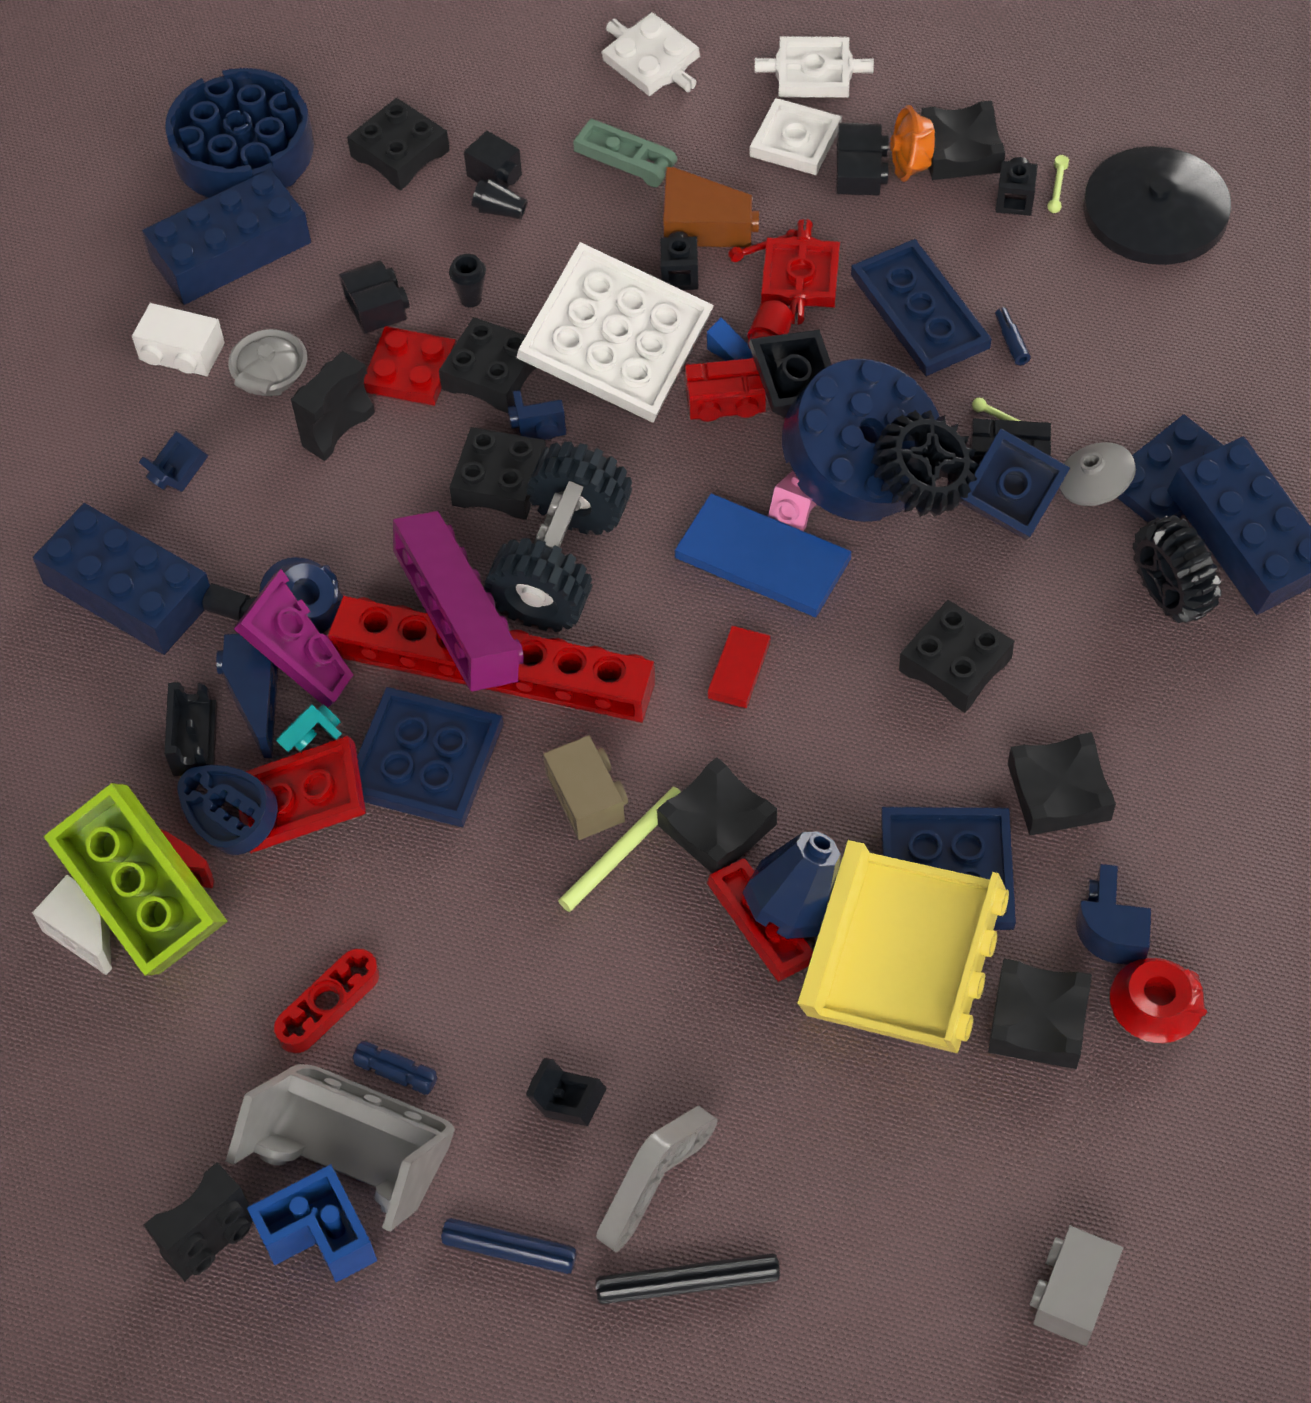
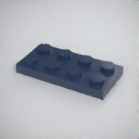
[851,239,992,376]

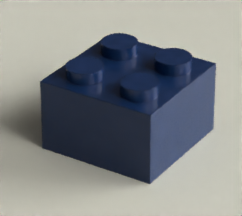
[959,429,1070,540]

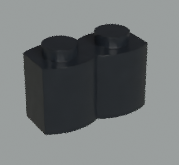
[836,123,888,195]
[339,260,410,334]

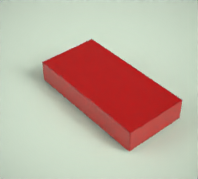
[708,626,771,709]

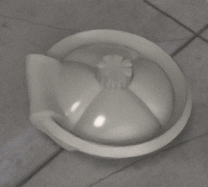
[228,329,307,396]

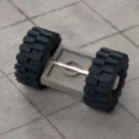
[484,442,632,632]

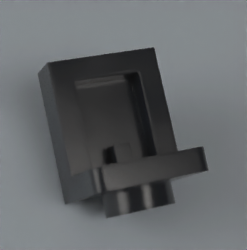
[526,1058,607,1127]

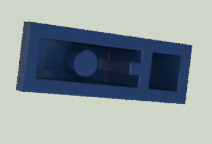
[216,634,278,758]

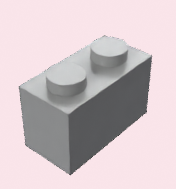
[1030,1226,1124,1347]

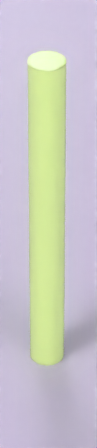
[558,787,681,912]

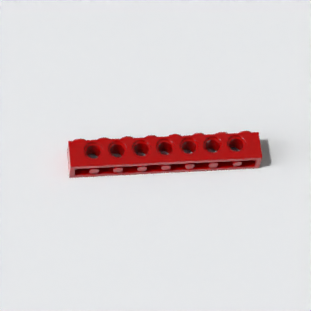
[328,596,655,723]

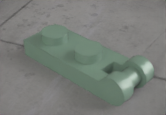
[573,118,678,187]

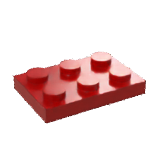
[238,736,366,853]

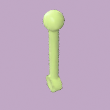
[1047,155,1069,213]
[972,397,1020,421]

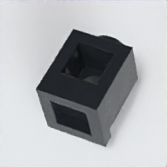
[995,157,1038,216]
[660,231,698,290]

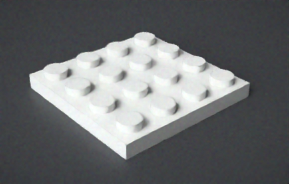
[516,242,714,423]

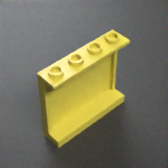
[797,840,1009,1053]

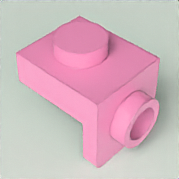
[768,471,817,531]

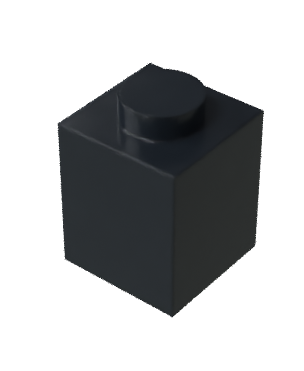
[464,131,522,188]

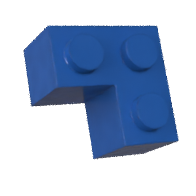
[247,1165,377,1283]

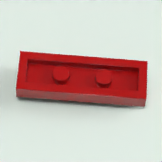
[707,858,813,982]

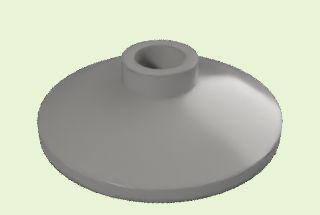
[1060,442,1136,506]

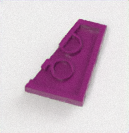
[234,569,353,708]

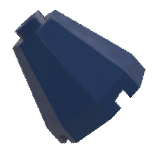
[742,831,841,939]

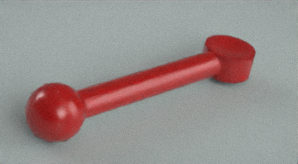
[728,229,797,262]

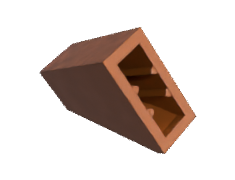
[663,167,759,247]

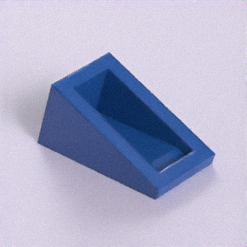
[707,317,753,361]

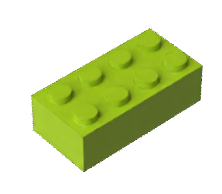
[43,783,228,976]

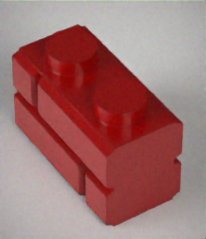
[685,358,766,422]

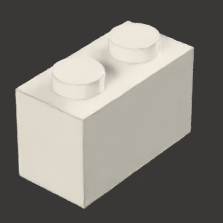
[132,303,225,376]

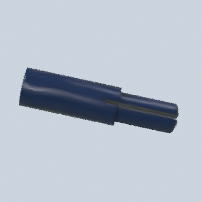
[995,307,1031,366]

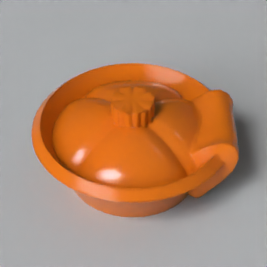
[890,105,935,182]

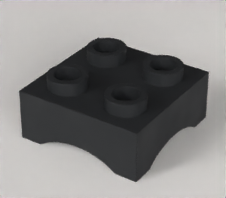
[347,97,450,191]
[921,100,1005,180]
[439,317,537,413]
[291,351,375,461]
[449,427,546,520]
[899,600,1015,713]
[1007,732,1116,835]
[657,757,777,873]
[988,958,1092,1069]
[144,1162,253,1282]

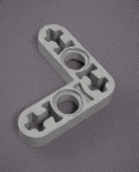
[596,1106,718,1252]

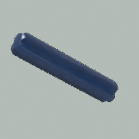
[441,1218,577,1274]

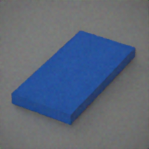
[675,493,852,618]

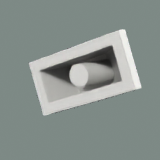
[32,875,112,975]

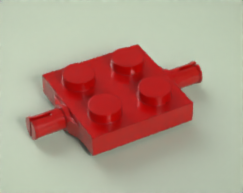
[761,219,840,325]

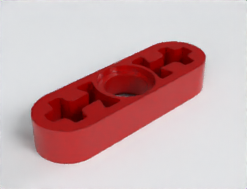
[274,949,379,1053]

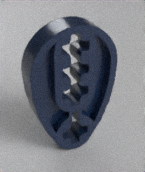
[177,765,278,855]

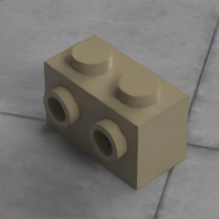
[543,735,628,840]

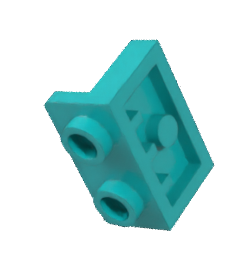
[275,704,342,752]

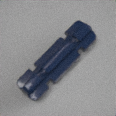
[352,1041,437,1095]

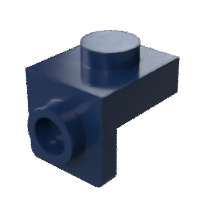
[507,390,567,440]
[139,431,209,492]

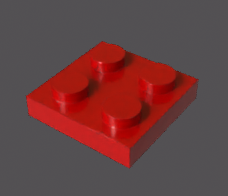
[364,326,456,406]

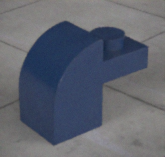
[1076,864,1151,965]

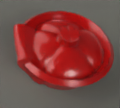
[1110,958,1207,1043]

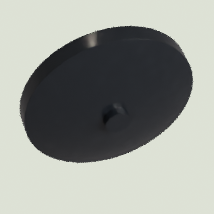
[1083,146,1231,265]

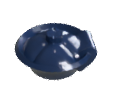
[259,557,343,634]

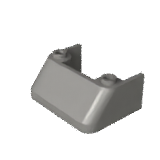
[226,1064,455,1232]

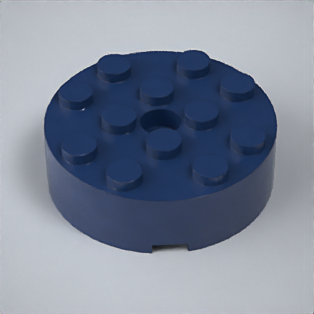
[165,68,314,198]
[782,359,939,522]

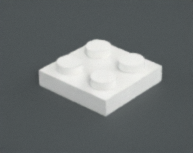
[750,98,842,175]

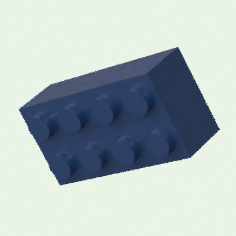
[142,169,311,305]
[1167,436,1311,616]
[32,503,210,655]

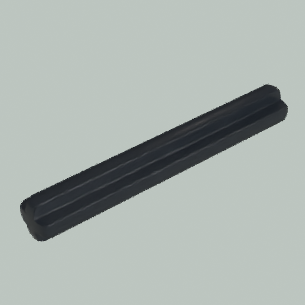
[596,1253,780,1304]

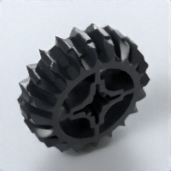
[871,410,979,517]
[1133,515,1221,623]

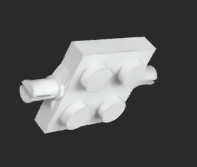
[602,12,700,96]
[755,37,874,98]

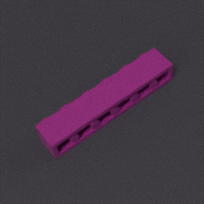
[393,511,524,692]

